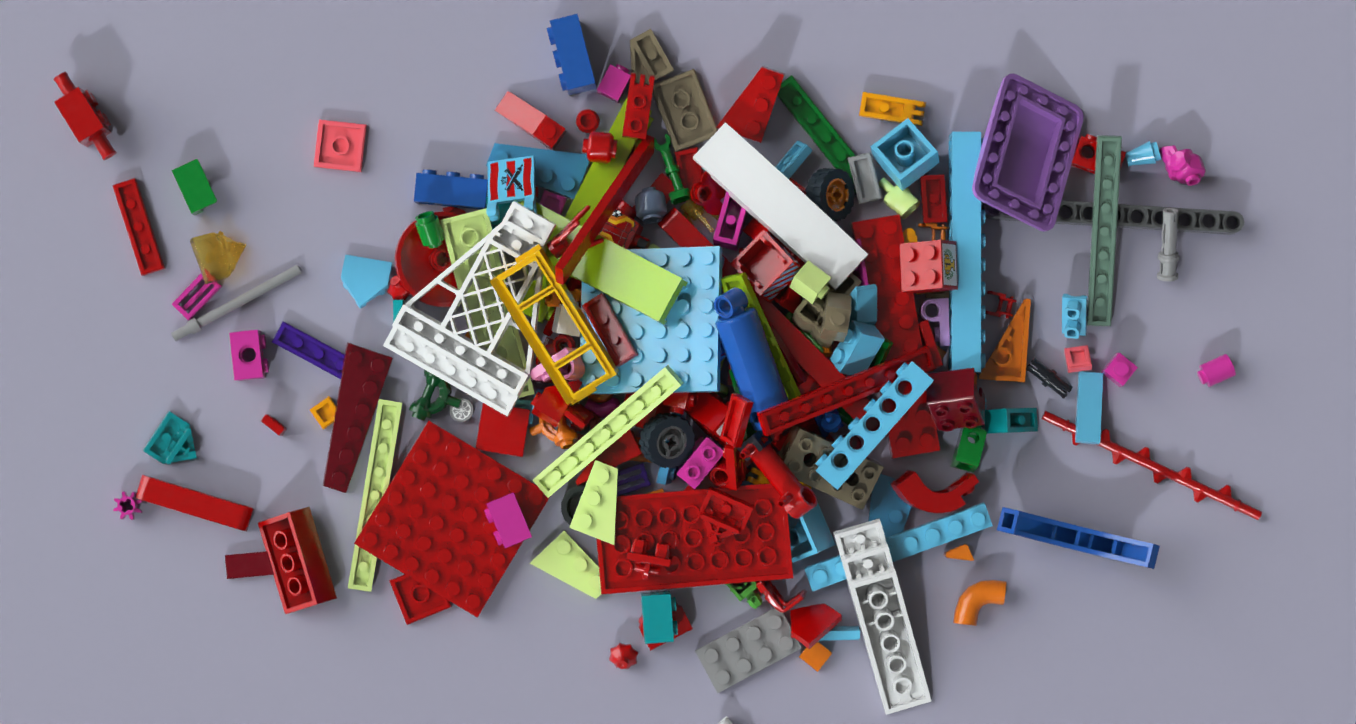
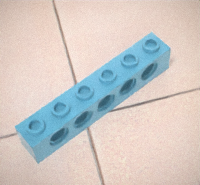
[815,361,934,490]

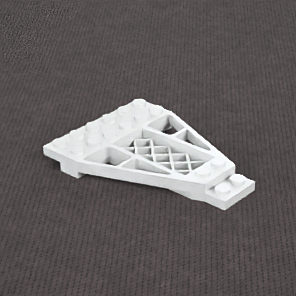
[383,201,557,416]

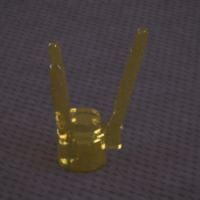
[680,198,720,232]

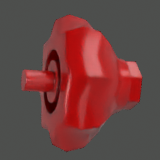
[387,276,410,300]
[609,643,638,669]

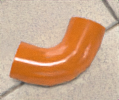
[953,580,1007,626]

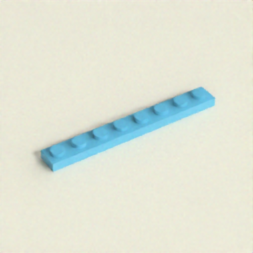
[804,502,993,591]

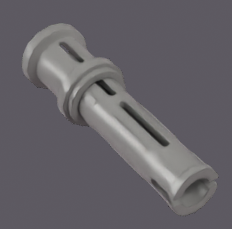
[1157,208,1179,281]

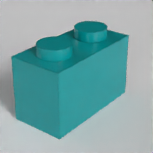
[641,591,678,644]

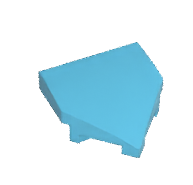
[341,255,392,309]

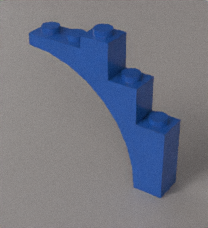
[997,507,1160,569]

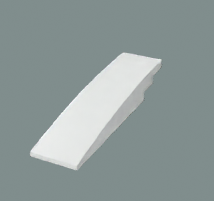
[693,122,868,290]
[833,519,932,715]

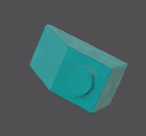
[985,408,1038,434]

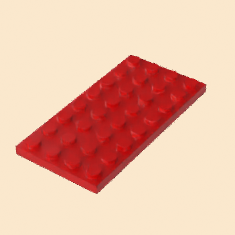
[596,483,793,594]

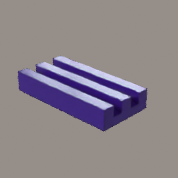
[617,463,651,496]

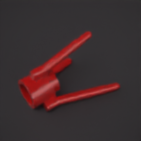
[546,205,604,259]

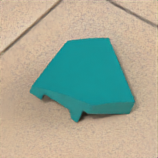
[143,411,197,464]

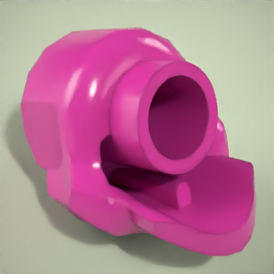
[1159,145,1206,186]

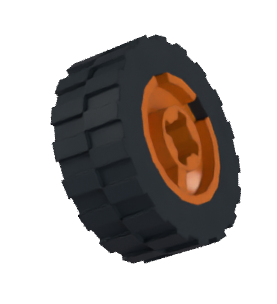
[806,168,855,221]

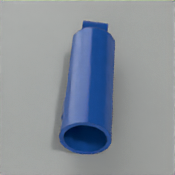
[714,287,789,431]

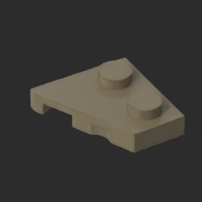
[630,29,674,85]

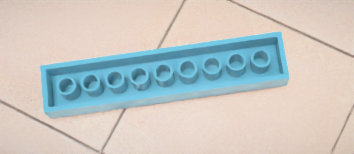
[948,132,986,374]

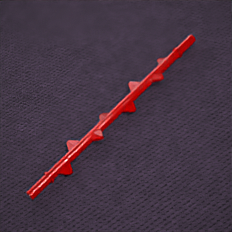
[1041,410,1262,520]

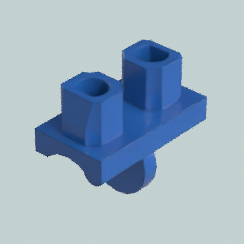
[814,409,844,438]

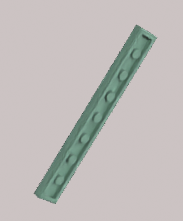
[1087,135,1122,326]

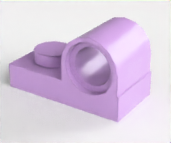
[919,298,950,347]

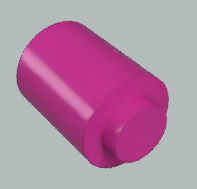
[1197,354,1236,387]

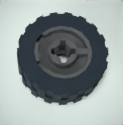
[639,413,695,469]

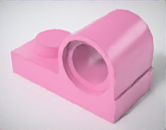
[530,347,585,382]

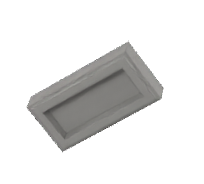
[847,152,882,204]

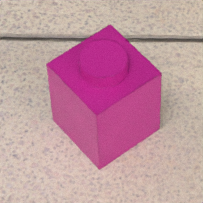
[597,64,631,103]
[1101,353,1138,387]

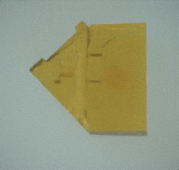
[190,231,246,284]

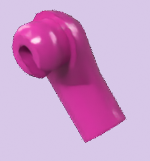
[585,397,620,418]

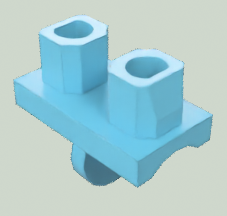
[1062,294,1087,339]

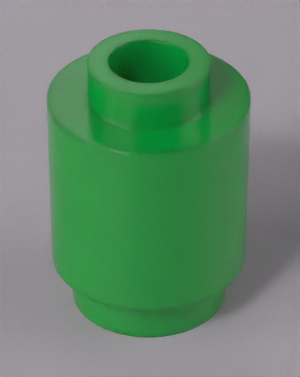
[415,211,445,249]

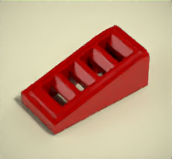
[564,402,594,430]

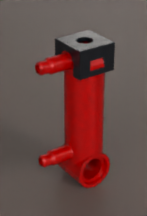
[737,430,818,519]

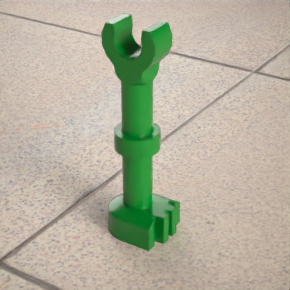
[654,134,691,205]

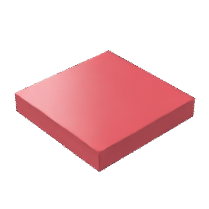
[314,119,367,173]

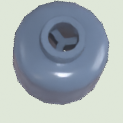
[634,187,667,224]

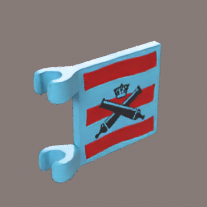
[486,155,537,222]

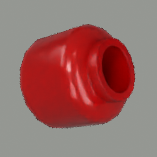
[582,131,618,164]

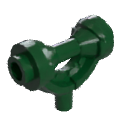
[409,370,462,421]

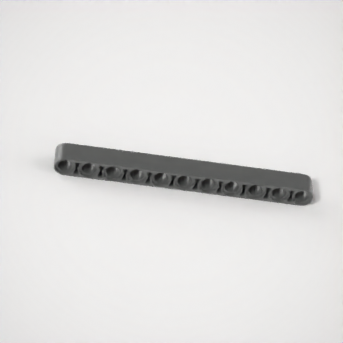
[982,200,1244,235]

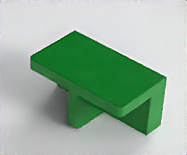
[171,159,217,215]

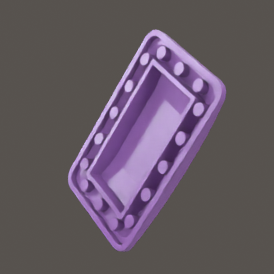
[972,73,1084,232]

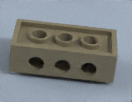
[778,425,884,510]

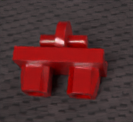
[627,539,672,580]

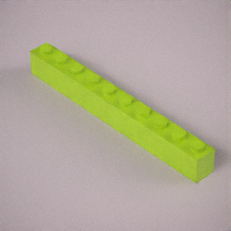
[521,98,654,324]

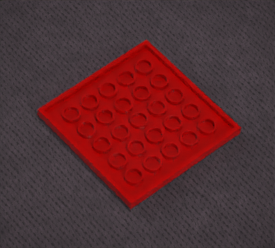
[354,420,550,618]

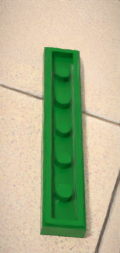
[777,75,880,195]

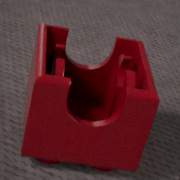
[926,368,985,432]

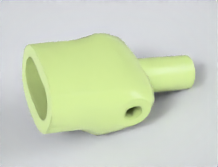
[879,177,920,219]

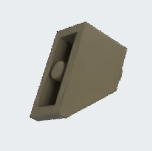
[820,291,851,342]

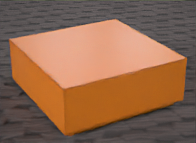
[799,642,832,672]

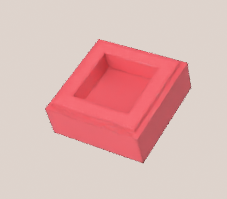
[1064,345,1092,373]

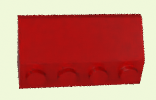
[258,507,337,614]

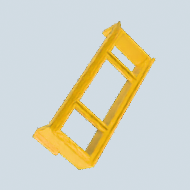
[490,243,619,405]

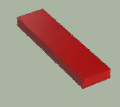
[112,178,165,276]

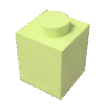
[790,260,831,304]

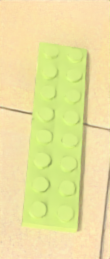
[440,208,535,398]

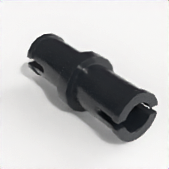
[1026,358,1073,399]

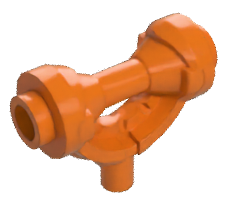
[529,415,578,449]

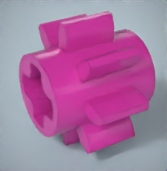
[113,491,143,520]

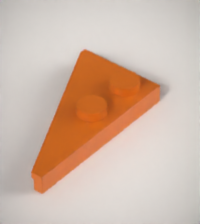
[978,299,1031,383]

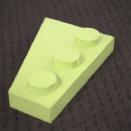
[569,460,618,545]
[530,530,601,599]

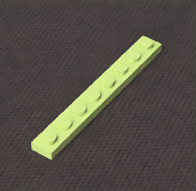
[533,365,684,498]
[348,399,402,592]

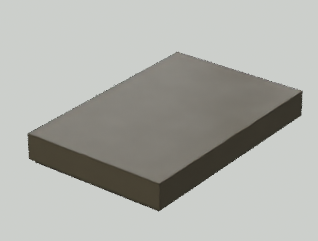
[653,69,718,152]

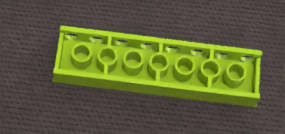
[518,201,688,325]

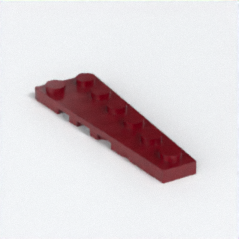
[323,342,393,493]

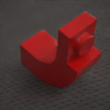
[890,470,979,513]

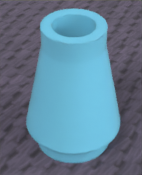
[1125,141,1161,166]

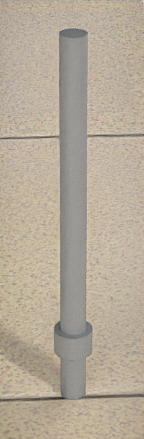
[171,265,302,341]

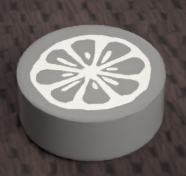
[449,398,474,422]

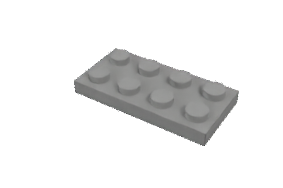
[695,608,802,693]

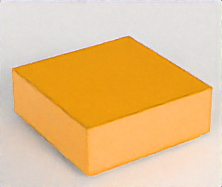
[310,396,336,429]

